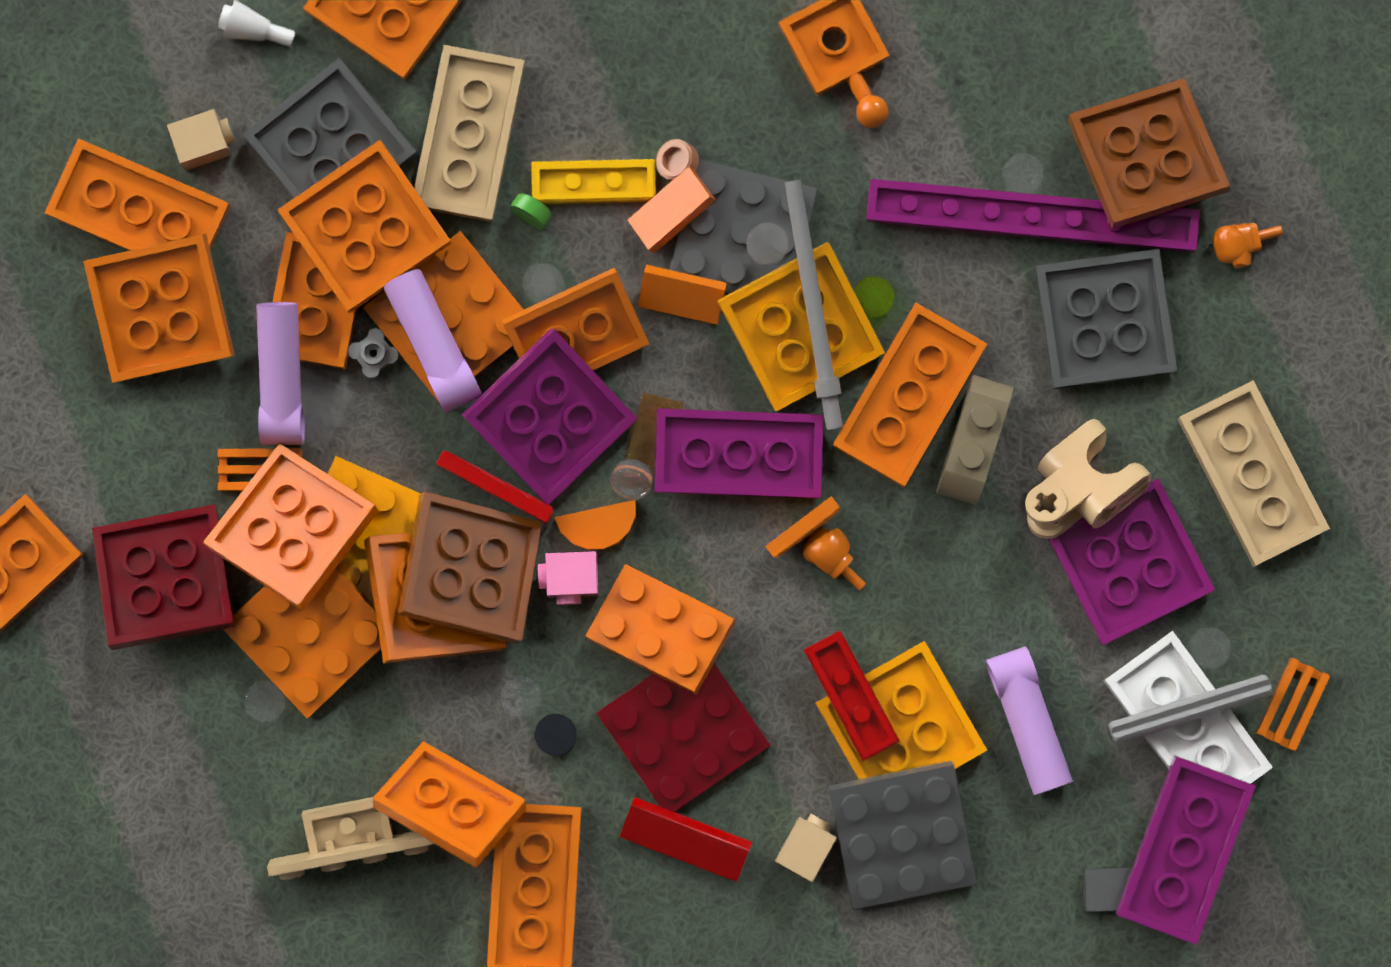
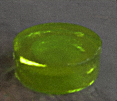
[854,276,894,319]

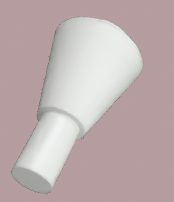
[217,0,295,47]

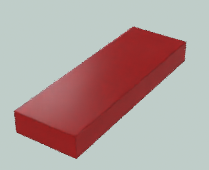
[436,451,555,526]
[803,630,900,762]
[620,797,752,882]

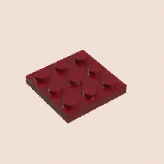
[92,504,236,650]
[596,663,771,812]

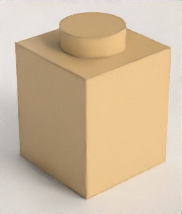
[167,109,235,171]
[775,814,837,882]

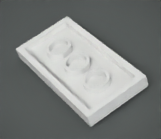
[1103,631,1273,783]

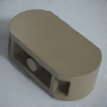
[936,375,1014,506]

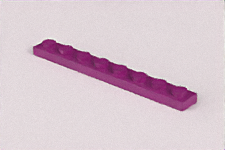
[866,179,1200,253]

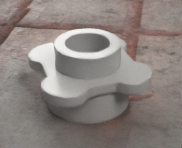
[349,328,398,378]

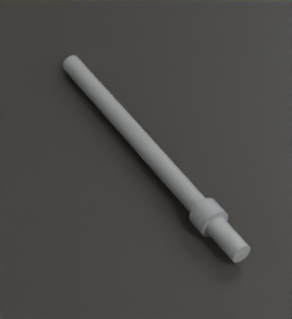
[784,180,843,429]

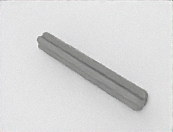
[1109,675,1272,743]

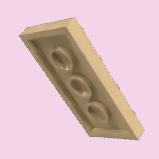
[414,45,525,222]
[1177,380,1330,567]

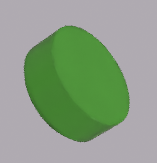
[510,193,552,230]

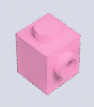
[538,551,599,605]

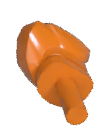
[1213,222,1283,269]
[802,528,866,590]

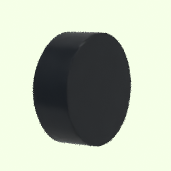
[535,714,577,756]

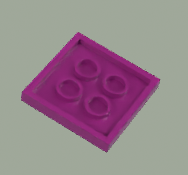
[462,328,637,505]
[1048,478,1215,646]

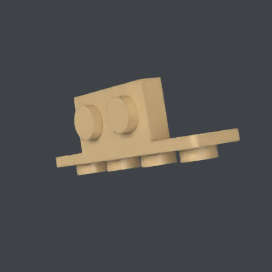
[267,797,434,880]

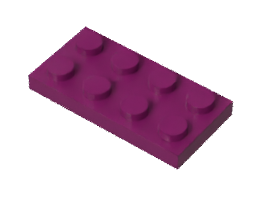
[654,408,823,499]
[1115,755,1256,945]

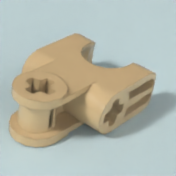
[1025,419,1152,539]

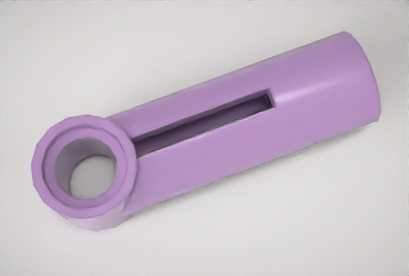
[383,269,482,414]
[256,302,305,446]
[986,646,1073,795]

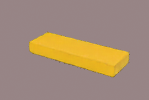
[532,159,656,204]

